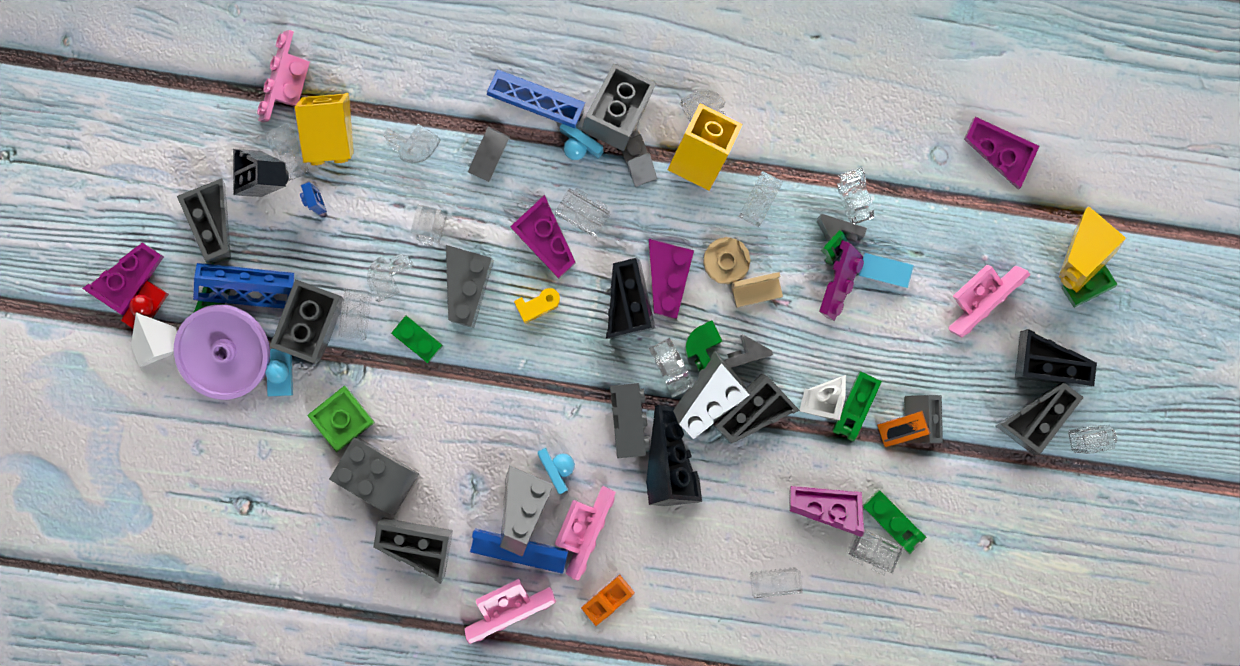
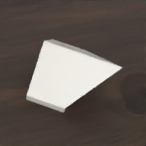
[131,313,177,367]
[800,375,846,420]

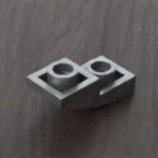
[468,126,510,182]

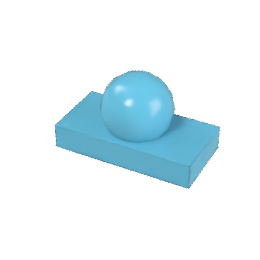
[560,124,603,160]
[265,349,293,397]
[537,448,575,494]

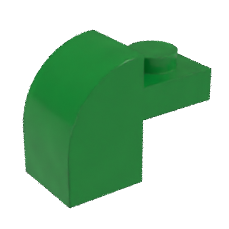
[685,320,723,373]

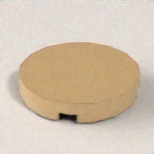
[703,237,751,285]

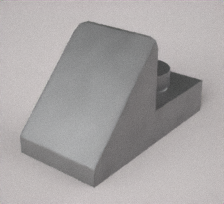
[621,134,657,187]
[817,214,867,242]
[724,334,773,368]

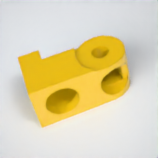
[514,288,560,324]

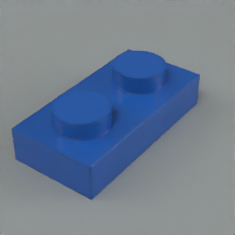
[300,182,327,215]

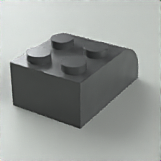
[581,63,656,151]
[270,279,346,364]
[329,437,420,515]

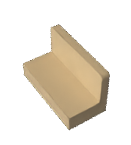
[731,272,783,308]

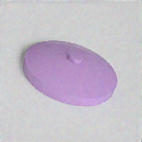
[174,305,270,400]

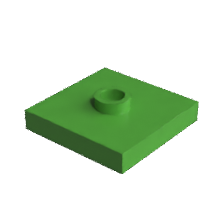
[307,385,375,453]

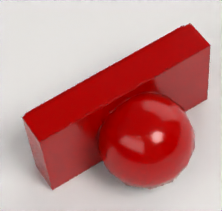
[121,281,169,329]

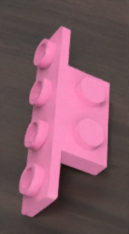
[257,30,310,122]
[948,265,1030,338]
[555,486,616,581]
[465,579,556,644]

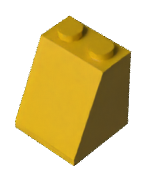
[294,93,354,165]
[667,103,743,191]
[1059,207,1126,292]

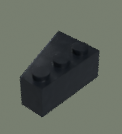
[233,148,289,197]
[606,258,656,339]
[1015,329,1097,388]

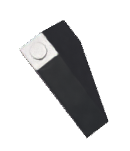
[646,405,702,506]

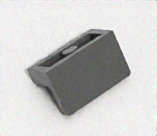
[904,395,943,443]

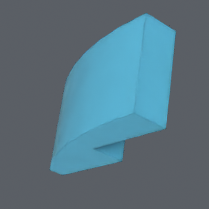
[859,253,914,288]

